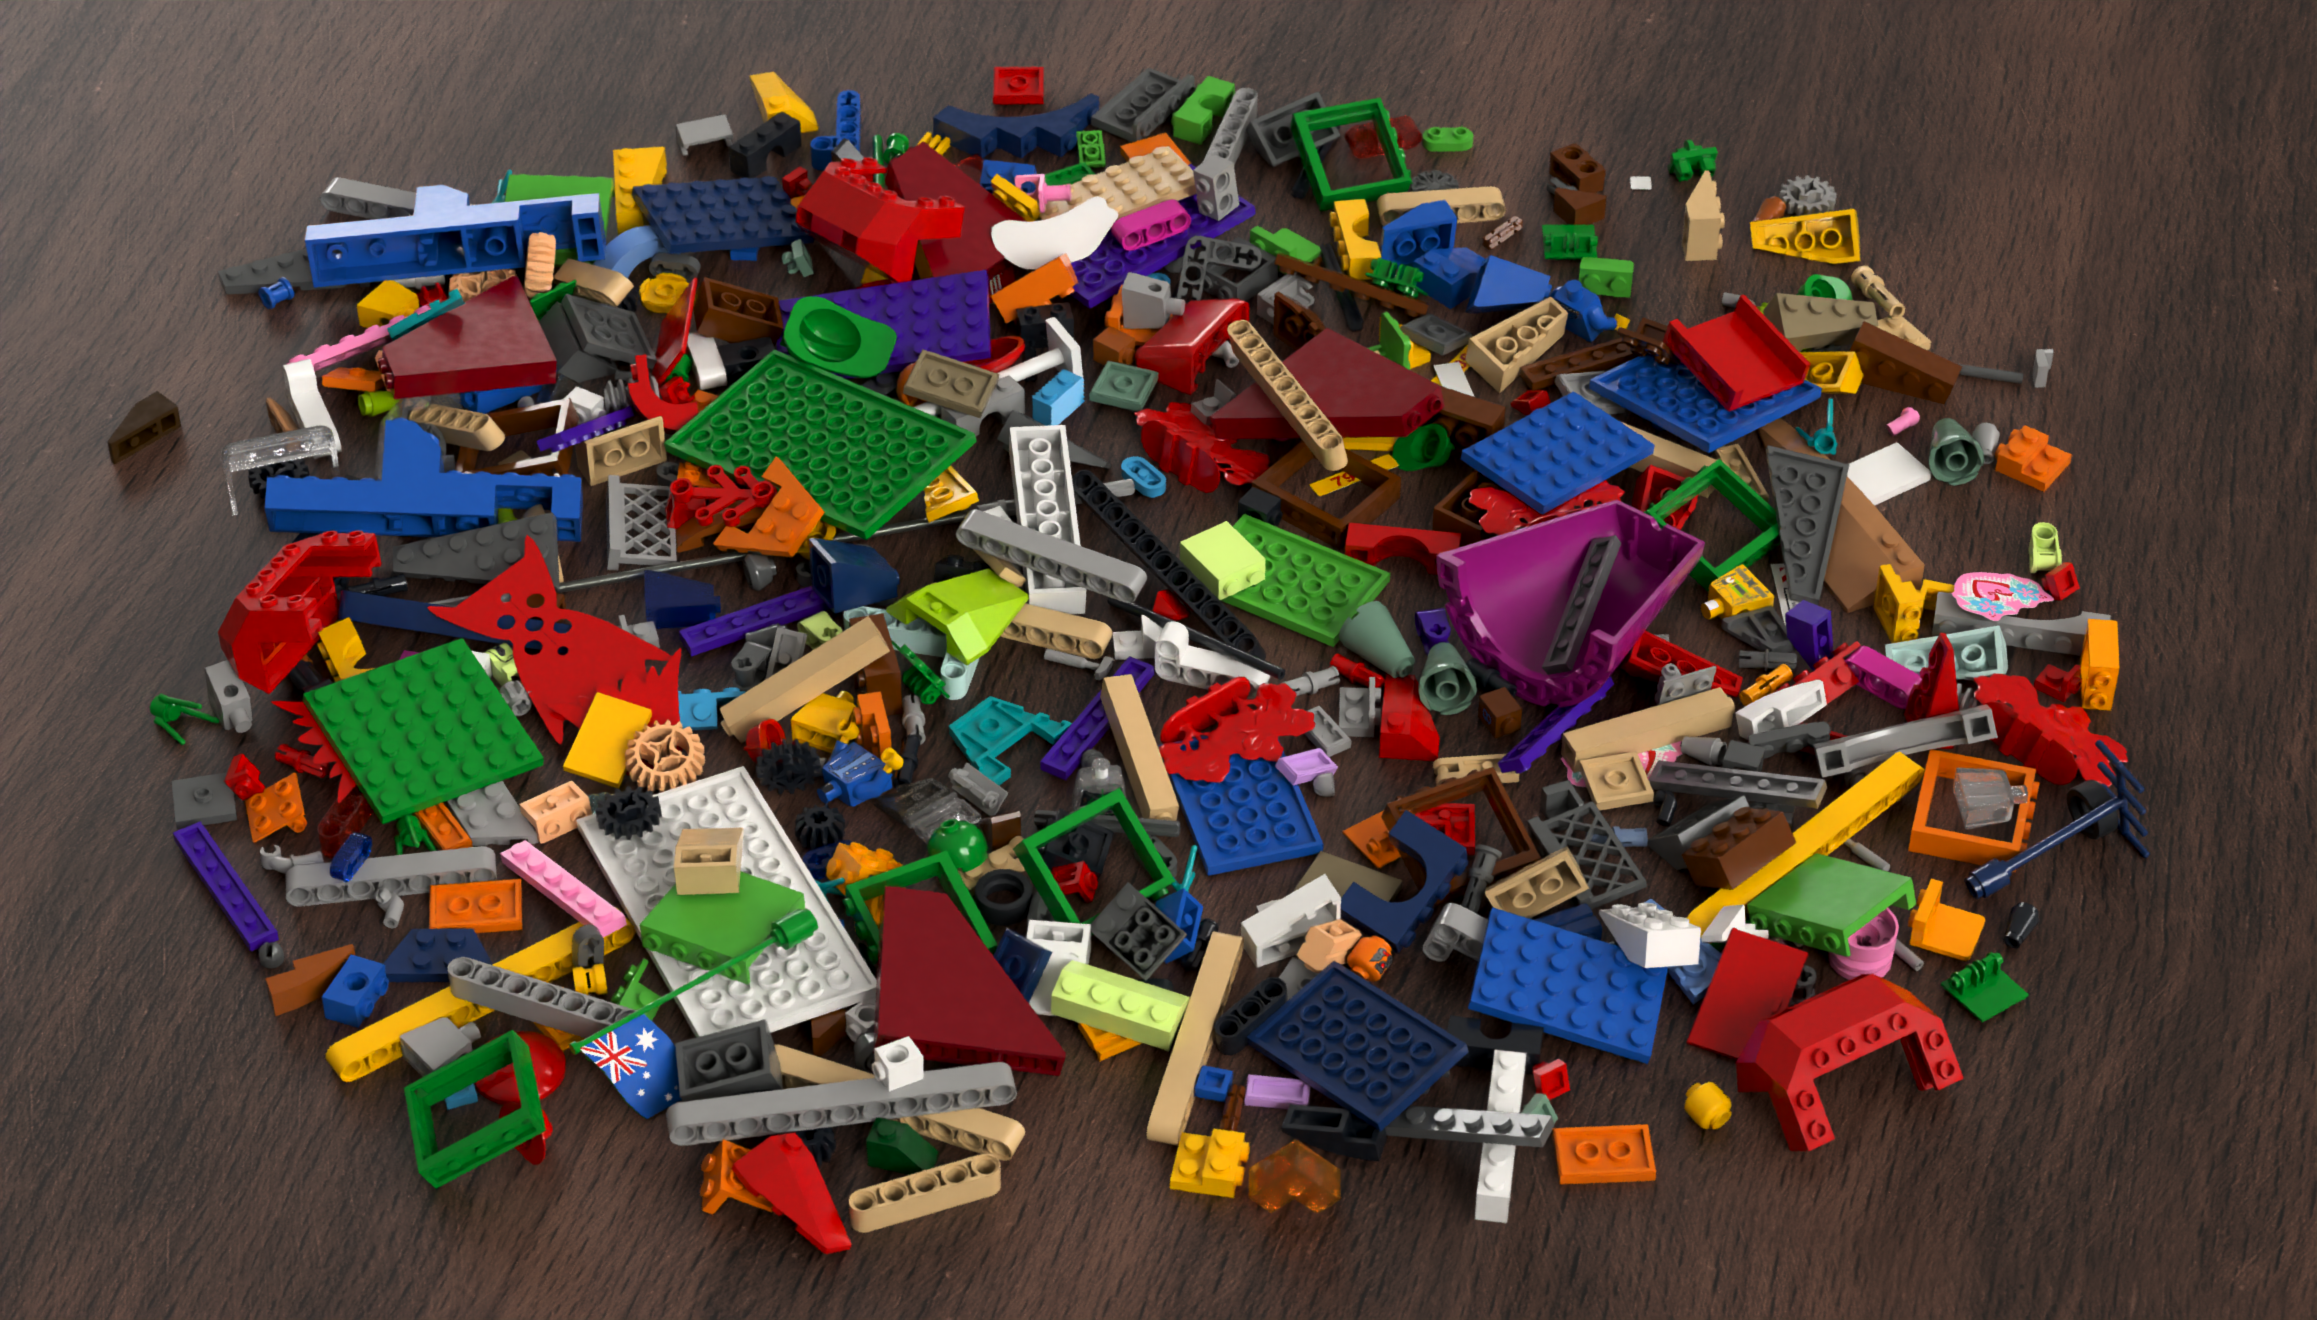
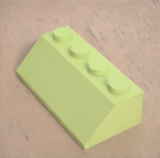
[1051,960,1190,1051]

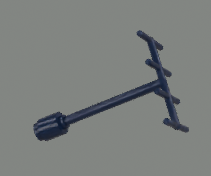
[1964,740,2150,899]

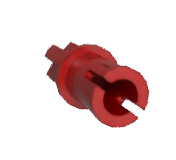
[1329,653,1385,688]
[275,744,330,778]

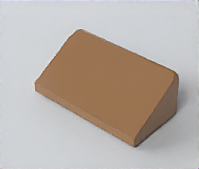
[266,397,307,451]

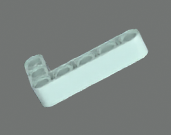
[843,606,980,700]

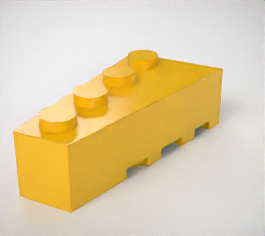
[613,147,667,235]

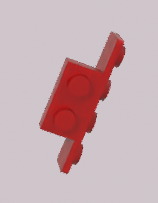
[1773,641,1861,704]

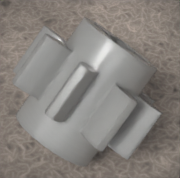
[499,680,533,716]

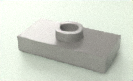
[1304,705,1351,757]

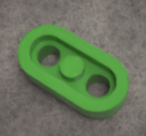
[1422,127,1473,152]

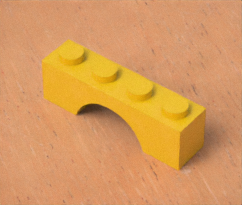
[1329,199,1381,280]
[317,617,375,682]

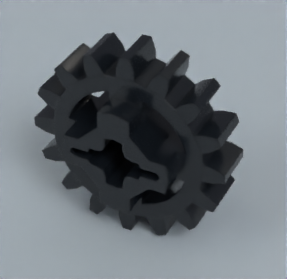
[248,452,310,499]
[755,739,821,794]
[595,786,662,840]

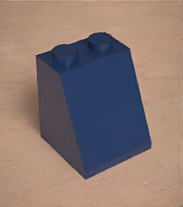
[809,538,900,613]

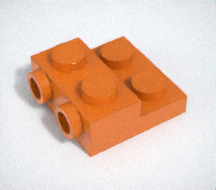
[1995,425,2072,492]
[853,692,893,774]

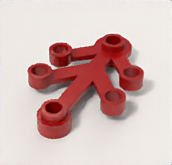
[670,465,778,527]

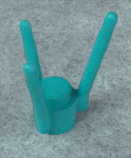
[1795,398,1838,455]

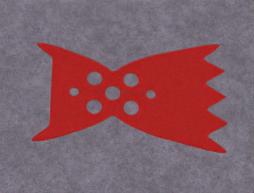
[427,535,672,744]

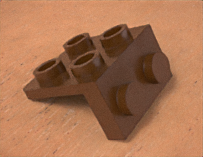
[1617,317,1681,366]

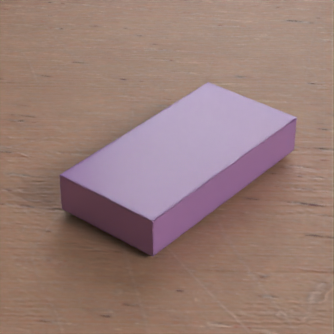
[1275,748,1338,785]
[1244,1074,1311,1110]

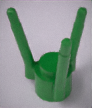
[150,693,219,745]
[394,815,437,855]

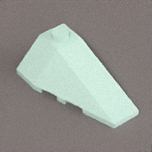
[1885,625,2008,681]

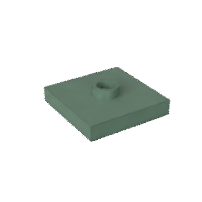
[1089,361,1159,412]

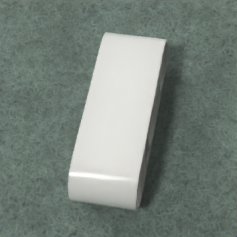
[686,331,727,390]

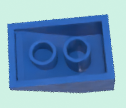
[1380,200,1457,270]
[1413,247,1485,309]

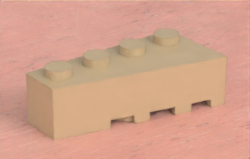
[1465,297,1568,394]

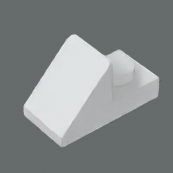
[1113,615,1163,660]
[1702,905,1768,943]

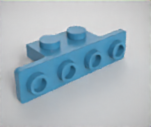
[678,687,746,730]

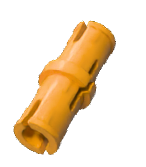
[1739,664,1793,706]

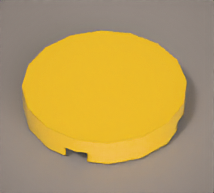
[639,273,689,313]

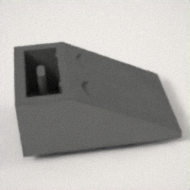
[1091,882,1187,981]

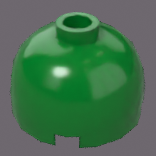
[927,819,989,873]

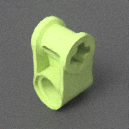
[2028,522,2062,573]
[797,611,843,650]

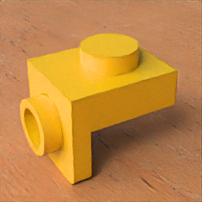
[1916,579,1955,618]

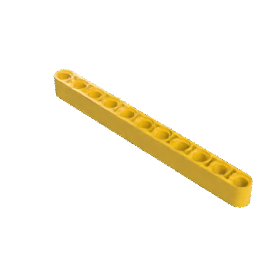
[1687,752,1924,944]
[325,907,635,1082]

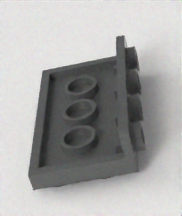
[1091,67,1195,142]

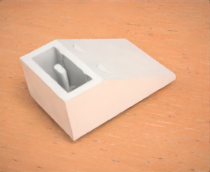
[1599,903,1701,968]
[1026,920,1091,1016]

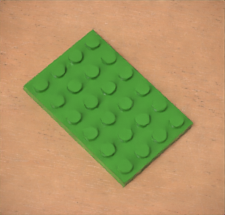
[1221,514,1390,647]

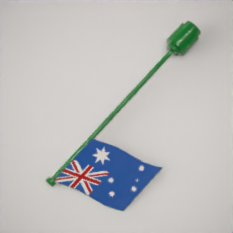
[569,908,818,1119]

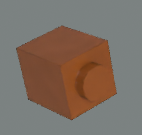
[1093,326,1136,366]

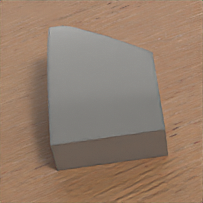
[2033,349,2054,387]

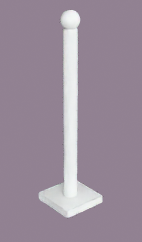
[913,317,1084,416]

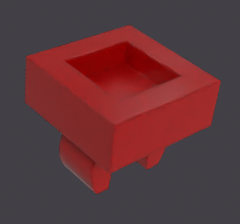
[782,167,812,199]
[416,282,448,308]
[659,376,695,404]
[2041,562,2080,601]
[1533,1059,1570,1100]

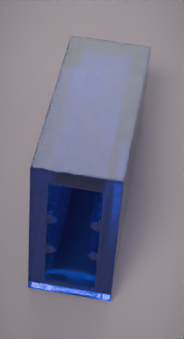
[644,570,721,629]

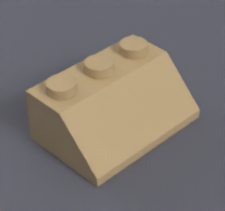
[576,416,667,486]
[1485,846,1589,919]

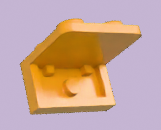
[826,842,903,895]
[1908,879,1985,961]

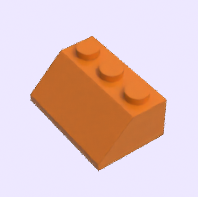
[991,253,1078,325]

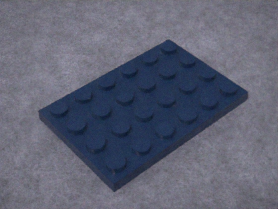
[631,176,814,254]
[1247,961,1468,1132]

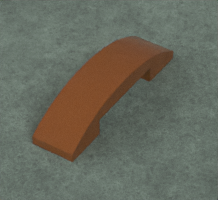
[676,500,767,553]

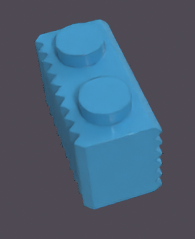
[1032,369,1085,426]

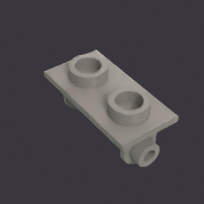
[948,763,1008,816]

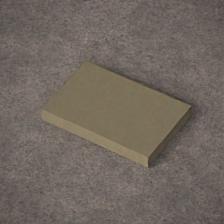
[903,349,999,418]
[1294,851,1403,902]

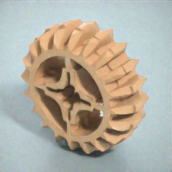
[524,232,556,302]
[448,269,520,302]
[625,719,705,793]

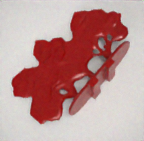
[1134,402,1270,493]
[1469,480,1625,535]
[1973,673,2128,787]
[1159,676,1315,782]

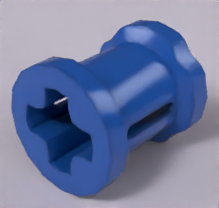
[259,277,294,309]

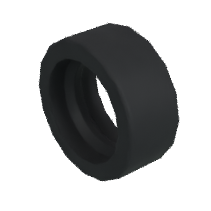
[2067,780,2119,840]
[975,869,1032,926]

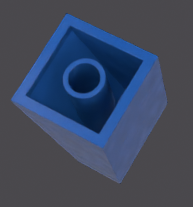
[1465,255,1552,314]

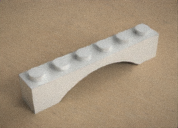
[1475,1050,1526,1223]

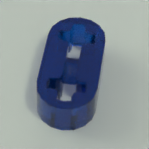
[330,832,372,882]
[803,840,852,879]

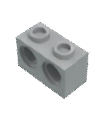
[1193,154,1239,221]

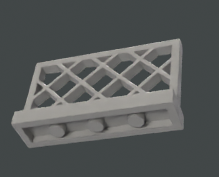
[606,475,677,571]

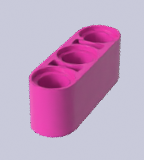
[1111,199,1191,251]
[1844,646,1922,709]

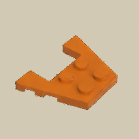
[713,457,825,557]

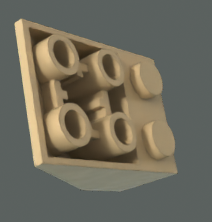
[1682,170,1725,261]
[674,827,744,895]

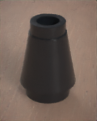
[2003,902,2039,948]

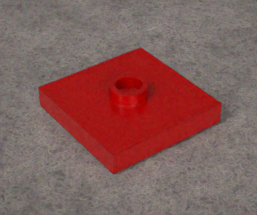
[993,67,1044,104]

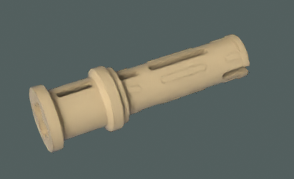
[1851,265,1905,319]

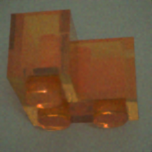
[1249,1139,1341,1214]

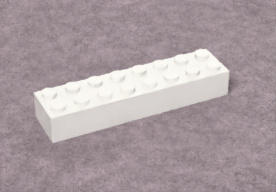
[1009,425,1086,614]

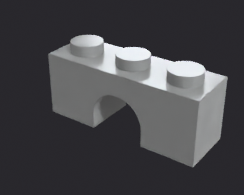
[941,375,1025,436]

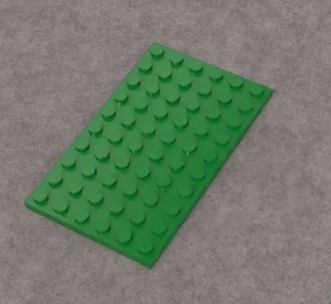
[664,349,977,540]

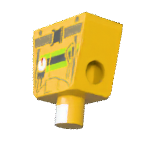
[1701,564,1774,620]

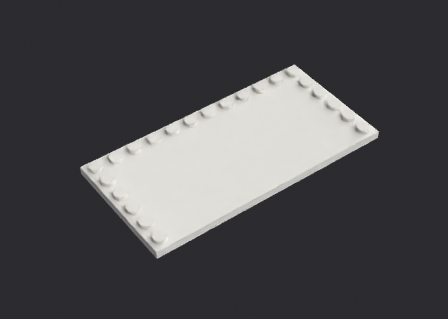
[576,766,877,1038]

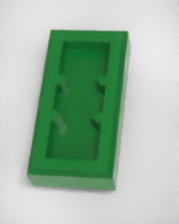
[1045,162,1095,186]

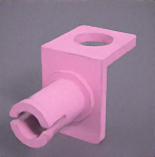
[1015,174,1071,213]

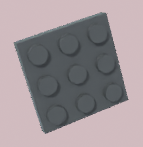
[561,294,657,369]

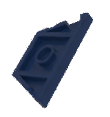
[383,929,493,982]

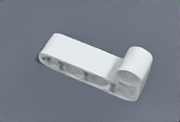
[282,359,342,459]
[1155,621,1270,699]

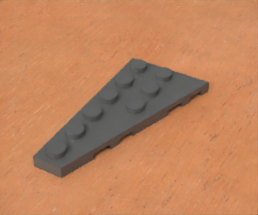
[218,248,384,295]
[1766,445,1849,605]
[393,512,560,591]

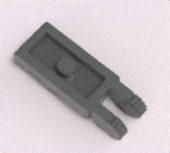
[1748,721,1831,759]

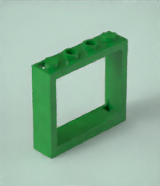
[1290,97,1413,211]
[1644,459,1781,593]
[1013,788,1175,937]
[842,850,998,964]
[404,1030,546,1189]

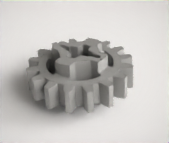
[1779,175,1837,216]

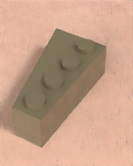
[1763,293,1878,352]

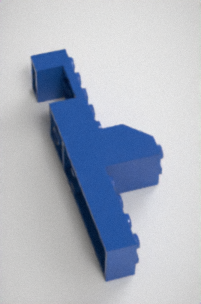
[305,185,606,288]
[265,418,583,542]

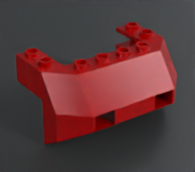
[795,157,965,283]
[218,530,382,694]
[1736,973,1963,1151]

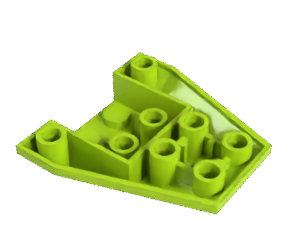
[886,568,1029,665]

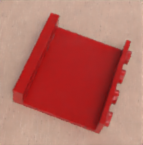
[1663,294,1810,412]

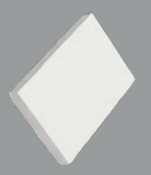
[1847,442,1932,506]

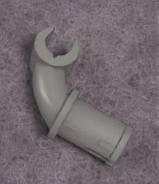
[260,844,324,874]

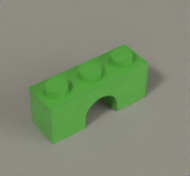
[1171,76,1235,145]

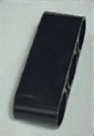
[1214,977,1288,1055]

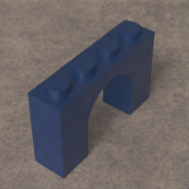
[1340,810,1469,954]

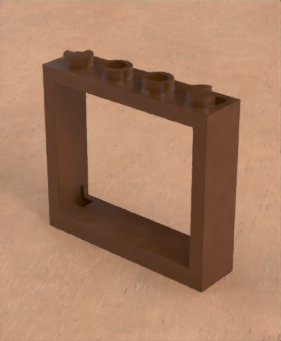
[455,398,579,477]
[1252,441,1401,550]
[1381,767,1541,907]

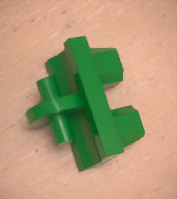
[1667,139,1718,182]

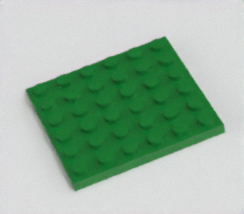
[303,638,544,824]

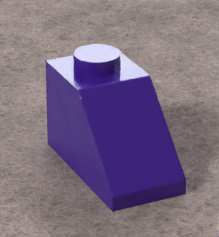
[1785,600,1834,671]

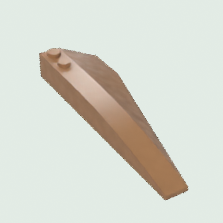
[1757,418,1925,613]

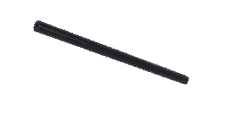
[1107,597,1285,680]

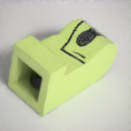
[483,643,523,686]

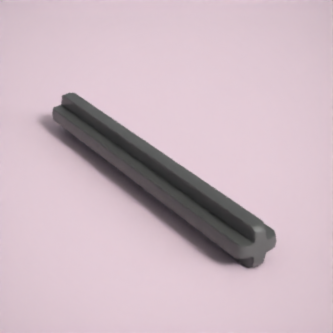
[1034,810,1181,837]

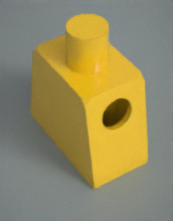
[357,280,419,328]
[791,691,856,753]

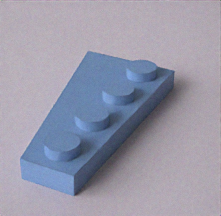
[1644,898,1722,1004]

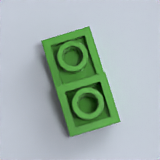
[1076,130,1106,167]

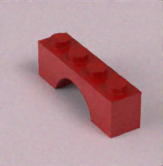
[1345,523,1461,575]

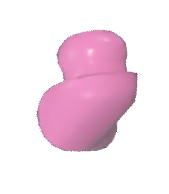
[1886,407,1920,436]

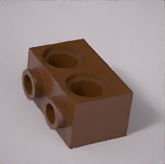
[1549,143,1606,193]

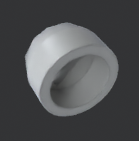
[1313,772,1335,797]

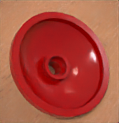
[964,336,1025,373]
[473,1031,566,1105]

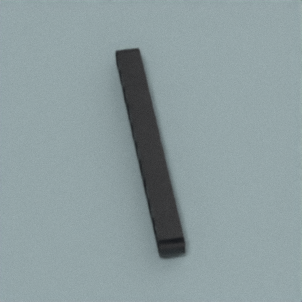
[1072,470,1266,660]

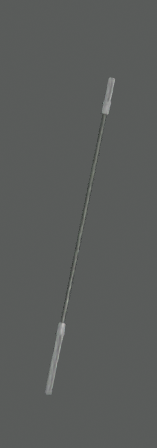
[430,479,1135,607]

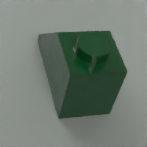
[866,1117,939,1175]

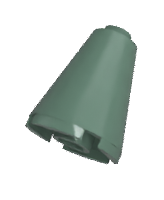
[1928,418,1984,486]
[1339,601,1415,678]
[1418,642,1477,715]

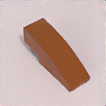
[265,944,356,1016]

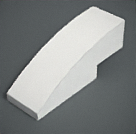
[1736,680,1827,740]

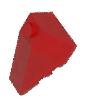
[1620,630,1743,697]

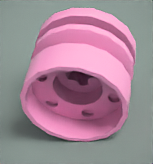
[1828,908,1899,980]

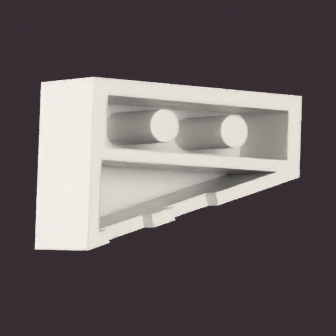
[1241,874,1341,968]

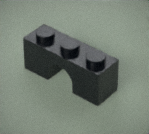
[729,111,802,179]
[1447,1015,1544,1075]

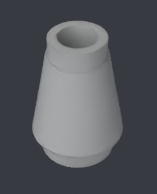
[1972,423,2000,464]
[1681,736,1727,766]

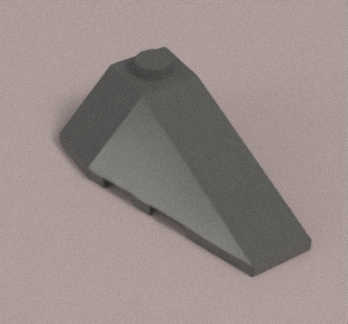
[997,410,1112,469]

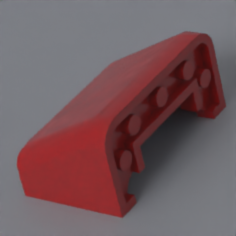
[1135,298,1249,396]

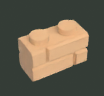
[1297,919,1362,973]

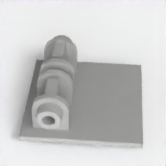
[1654,663,1717,705]

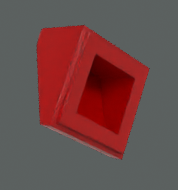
[1510,390,1551,416]
[1152,589,1189,621]

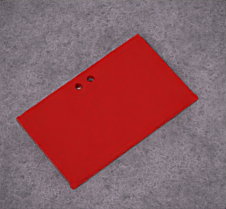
[652,278,698,388]
[1686,928,1808,1060]

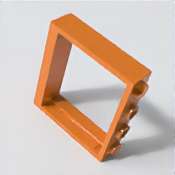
[1908,749,2040,872]

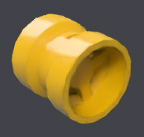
[572,963,607,995]

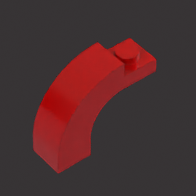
[628,354,698,435]

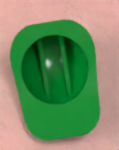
[780,296,897,378]

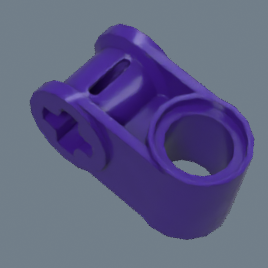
[1415,608,1451,656]

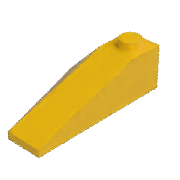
[749,72,819,133]
[1750,209,1860,264]
[1800,351,1863,394]

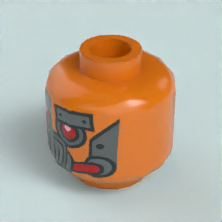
[1347,935,1393,982]

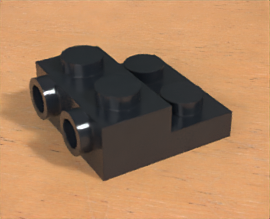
[1037,808,1114,880]

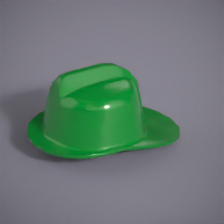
[1796,274,1853,300]
[1393,423,1455,471]

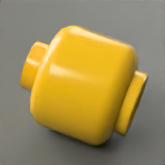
[1684,1082,1732,1130]

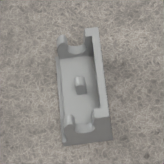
[676,114,733,156]
[1257,271,1314,325]

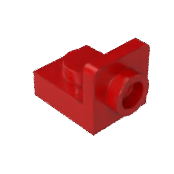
[2034,664,2082,702]
[224,754,265,801]
[1051,861,1098,903]

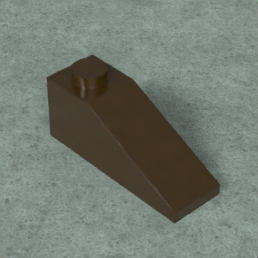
[107,391,181,465]

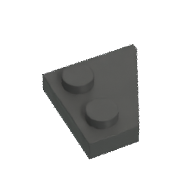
[1721,605,1796,653]

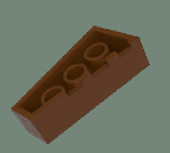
[1849,321,1962,404]

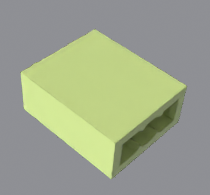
[1180,521,1266,600]

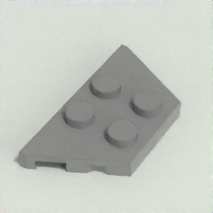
[447,781,538,846]

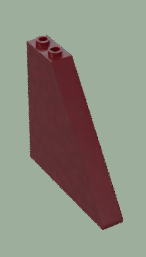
[885,141,1028,282]
[378,276,557,399]
[1210,328,1445,439]
[873,886,1066,1076]

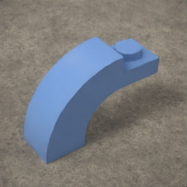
[593,226,680,279]

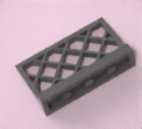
[1527,801,1647,910]

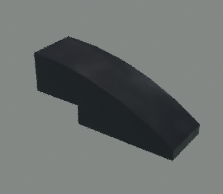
[1281,1104,1387,1162]

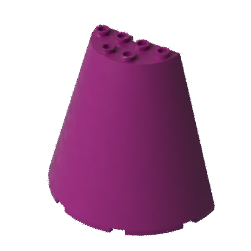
[1437,500,1705,707]

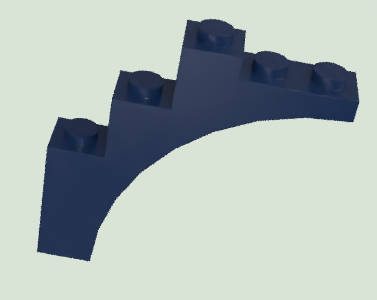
[933,93,1099,160]

